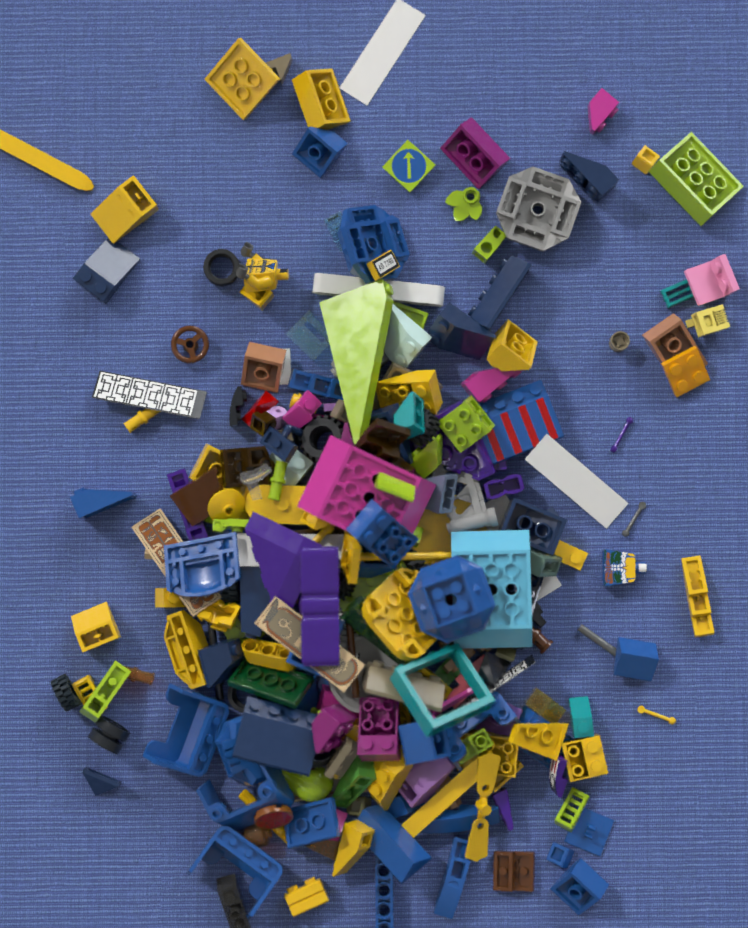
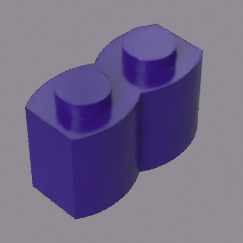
[483,474,524,500]

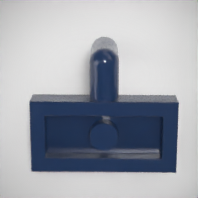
[260,424,303,463]

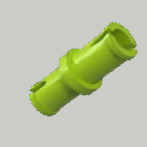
[268,460,288,501]

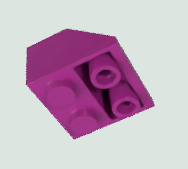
[312,704,356,754]

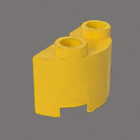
[197,599,241,632]

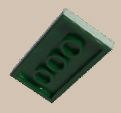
[227,658,315,709]

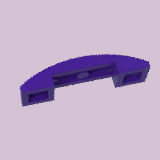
[166,468,208,541]

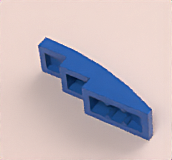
[287,369,344,401]
[421,804,500,833]

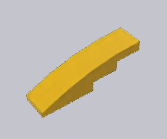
[681,555,715,638]

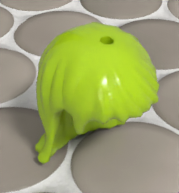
[281,767,333,802]

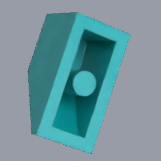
[394,392,425,440]
[569,696,594,738]

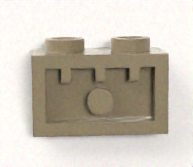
[324,736,358,779]

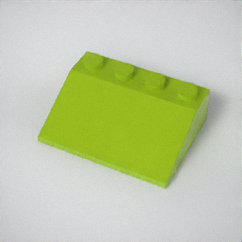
[648,132,744,226]

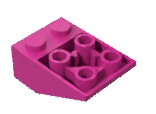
[460,368,522,403]

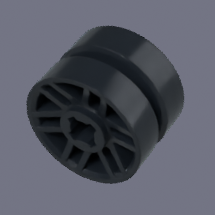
[88,715,131,754]

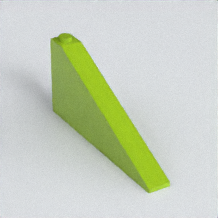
[319,279,394,444]

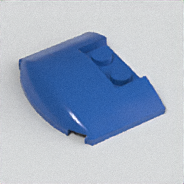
[164,532,241,597]

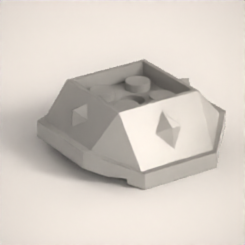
[496,167,581,252]

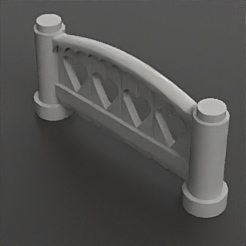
[431,464,499,535]

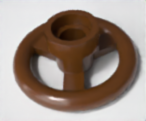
[171,325,209,363]

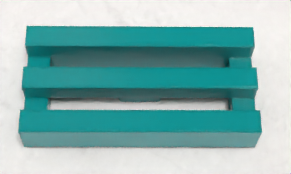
[660,279,694,309]

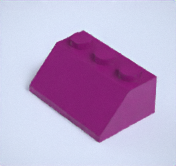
[440,117,511,190]

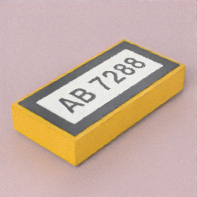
[366,250,400,281]

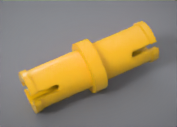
[123,408,161,433]

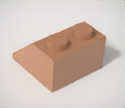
[241,342,287,393]

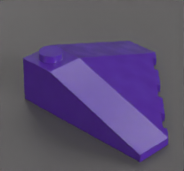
[409,399,496,481]
[245,512,323,609]

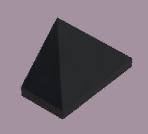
[478,652,511,686]

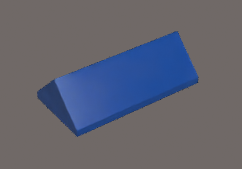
[358,804,432,884]

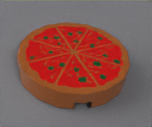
[254,805,293,829]

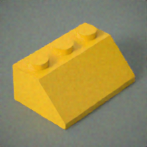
[292,68,351,130]
[487,319,538,371]

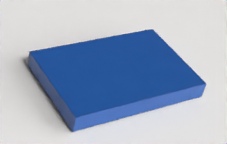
[284,798,340,849]

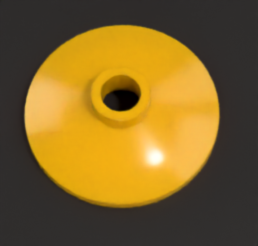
[207,489,245,520]

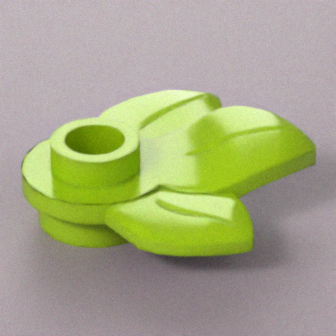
[445,187,482,221]

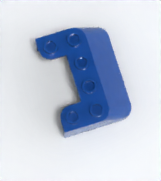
[143,683,229,777]
[446,690,521,772]

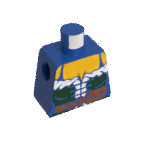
[602,549,647,586]

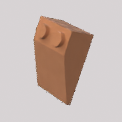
[642,313,708,366]

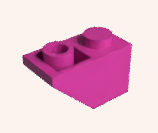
[588,88,619,135]

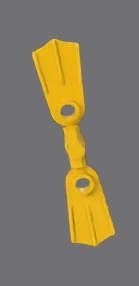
[465,752,501,862]

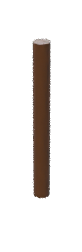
[345,619,360,698]

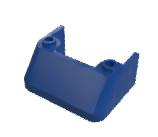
[196,764,295,831]
[187,826,283,919]

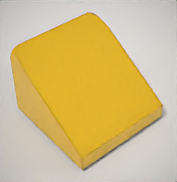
[632,145,660,174]

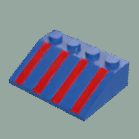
[479,380,564,465]

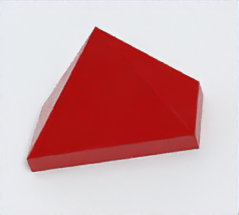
[241,391,279,426]

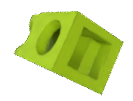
[472,226,506,264]

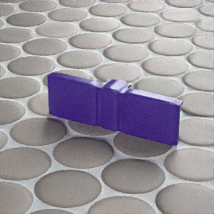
[299,546,339,666]

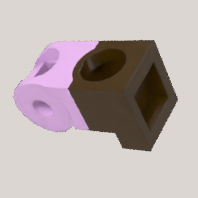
[250,406,287,436]

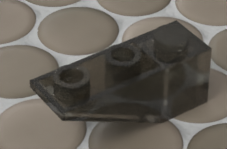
[216,874,251,928]

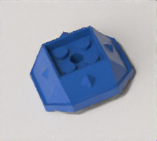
[337,205,410,284]
[408,555,496,643]

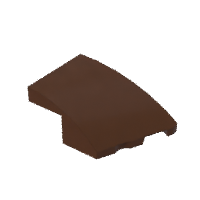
[170,467,223,526]

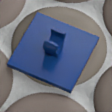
[564,807,614,856]

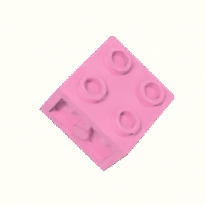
[684,254,740,306]

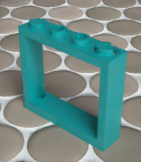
[390,643,496,737]

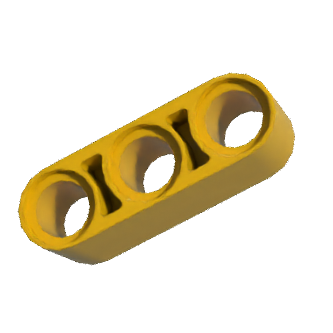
[242,638,296,671]

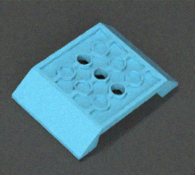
[451,530,532,649]

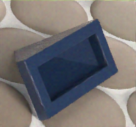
[82,767,122,796]

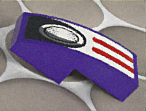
[549,753,568,798]

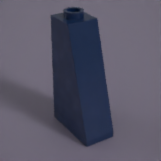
[240,566,271,639]

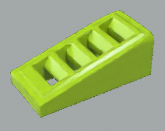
[554,787,590,832]

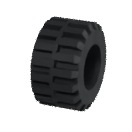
[299,415,344,464]

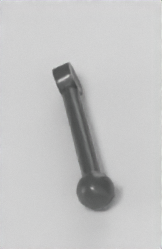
[622,502,646,537]

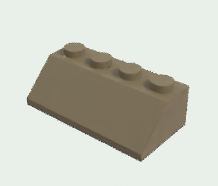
[361,660,445,712]

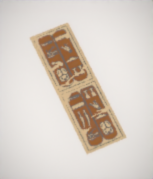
[131,509,222,616]

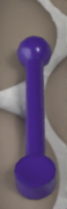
[610,417,633,453]

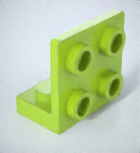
[439,395,495,452]

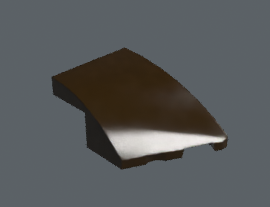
[354,418,410,464]
[220,446,275,488]

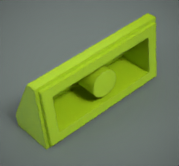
[374,472,415,502]

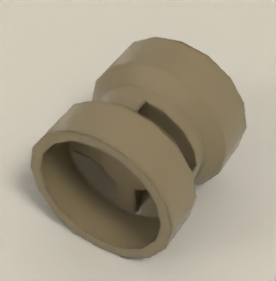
[609,331,630,352]

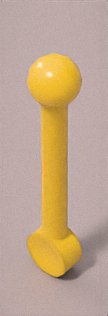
[637,706,676,725]

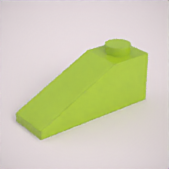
[79,661,131,723]

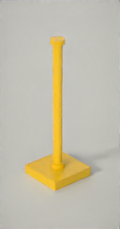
[340,530,452,584]

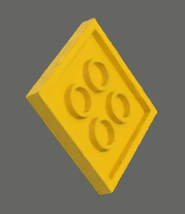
[204,38,280,120]

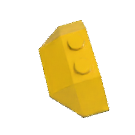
[164,610,208,689]
[367,744,414,811]

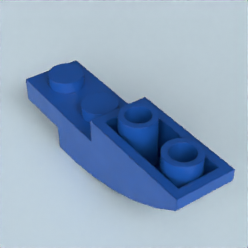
[433,837,470,919]

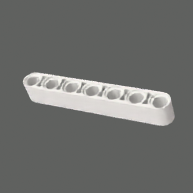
[312,273,445,307]

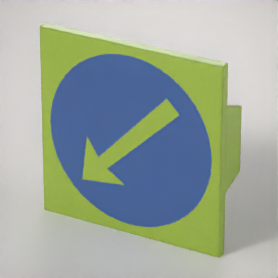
[382,140,436,192]

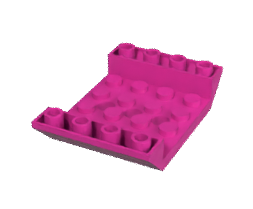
[297,435,436,534]

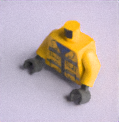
[236,242,289,292]

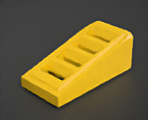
[71,674,108,710]

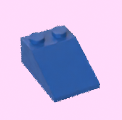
[70,488,137,519]

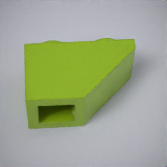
[411,434,443,479]

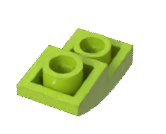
[458,727,494,765]

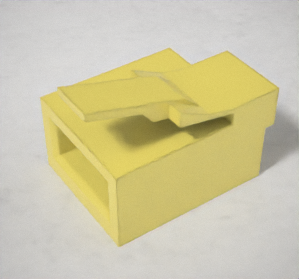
[685,304,730,338]

